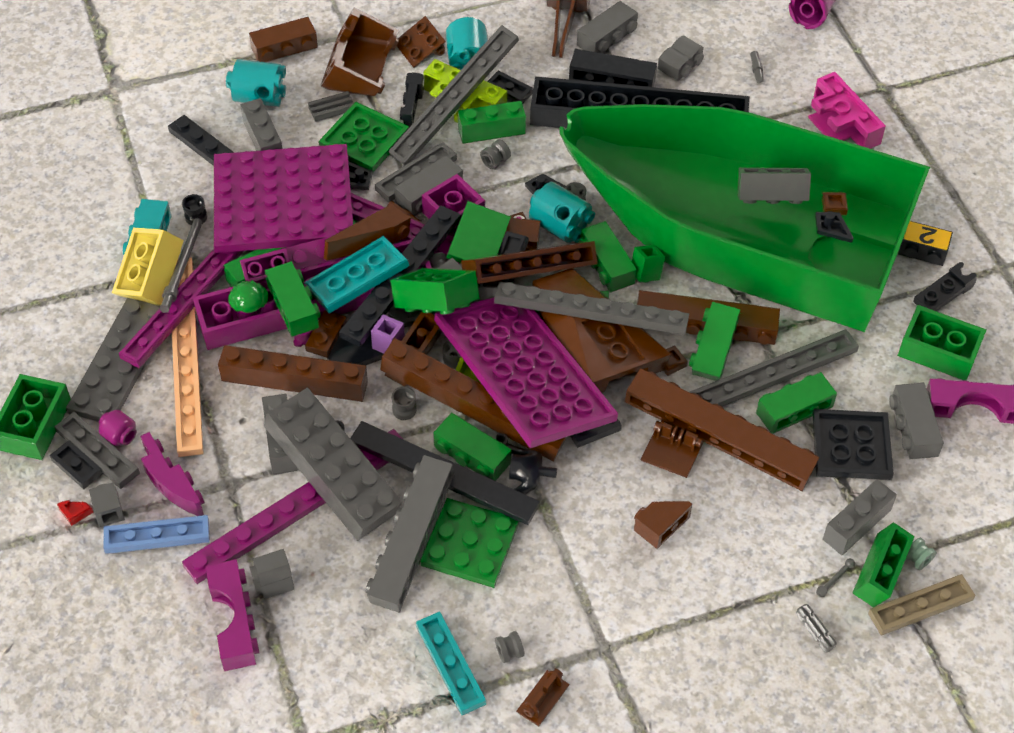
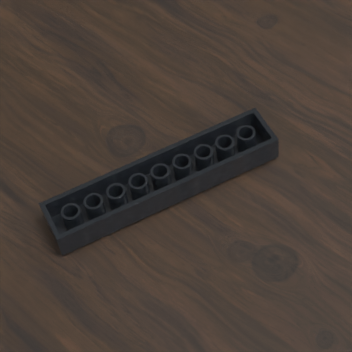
[530,76,750,129]

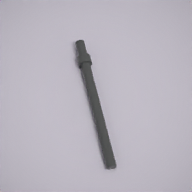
[160,218,202,313]

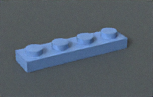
[103,515,210,554]

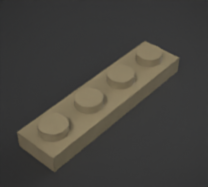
[868,574,976,636]

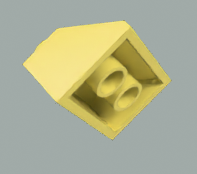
[112,228,184,306]

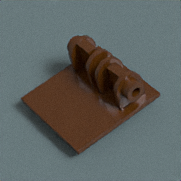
[397,16,446,68]
[641,420,704,478]

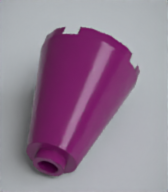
[789,0,836,29]

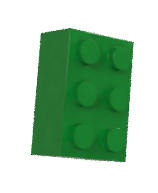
[390,268,479,314]
[897,305,987,381]
[0,374,71,460]

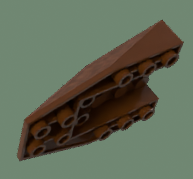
[532,268,671,393]

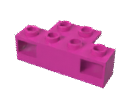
[808,72,886,149]

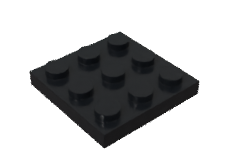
[812,409,894,480]

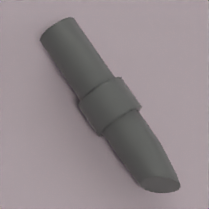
[750,51,764,83]

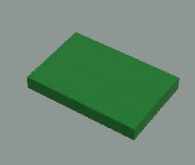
[447,201,511,263]

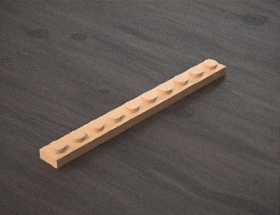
[172,257,204,457]

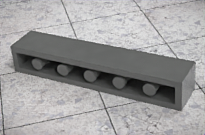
[366,455,455,613]

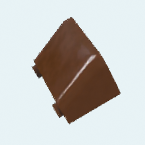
[321,7,399,96]

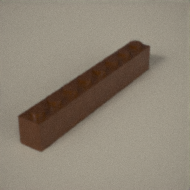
[380,338,566,462]
[625,368,819,492]

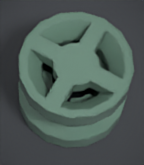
[906,537,937,570]

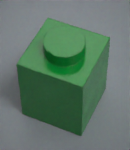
[632,245,665,283]

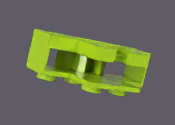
[423,59,507,123]

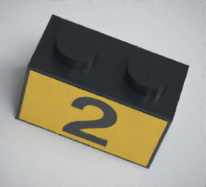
[898,221,953,266]

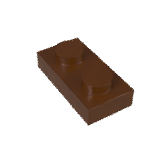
[305,310,347,358]

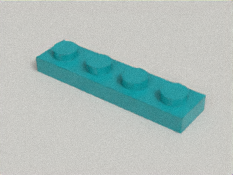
[416,611,486,716]

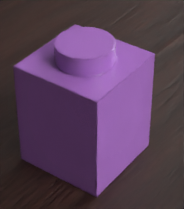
[371,314,405,353]

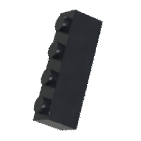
[569,49,657,87]

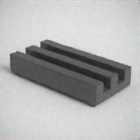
[308,91,354,122]

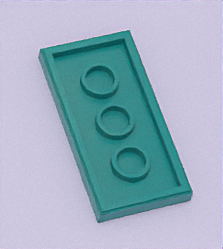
[304,236,409,313]

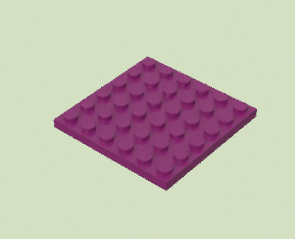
[214,144,353,253]

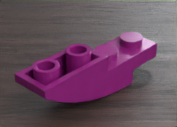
[240,236,335,282]
[140,432,205,516]

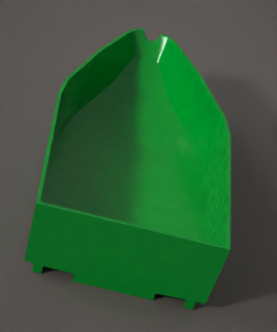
[559,104,930,332]

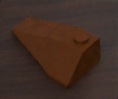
[323,204,411,261]

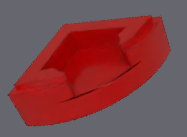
[57,500,94,526]

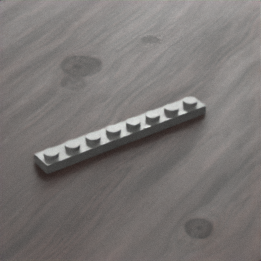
[388,25,519,166]
[494,282,689,335]
[689,329,859,407]

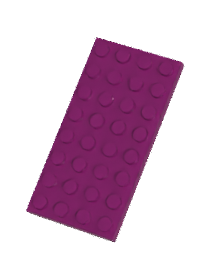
[434,297,618,448]

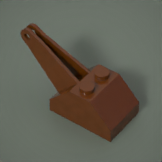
[546,0,590,58]

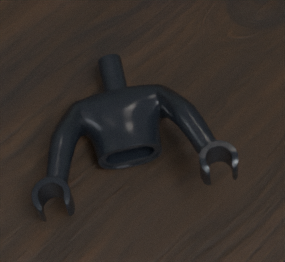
[496,433,557,495]

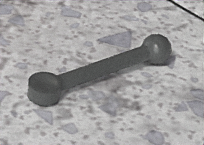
[816,558,855,597]

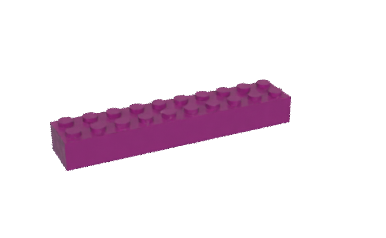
[192,239,432,350]

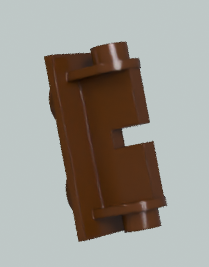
[516,668,570,727]

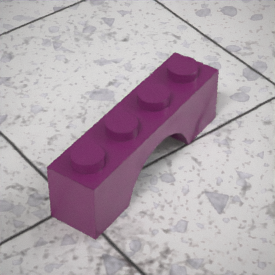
[926,378,1014,424]
[205,559,260,672]

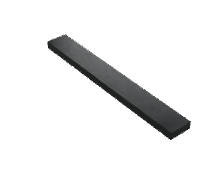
[350,421,540,525]

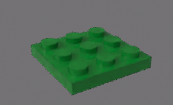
[318,102,409,172]
[420,498,519,588]

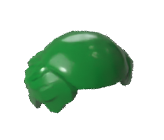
[228,280,268,313]

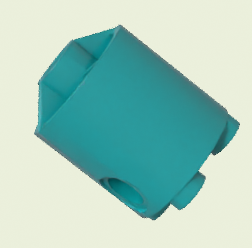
[445,17,488,70]
[226,59,286,107]
[529,182,596,243]

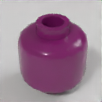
[99,410,137,447]

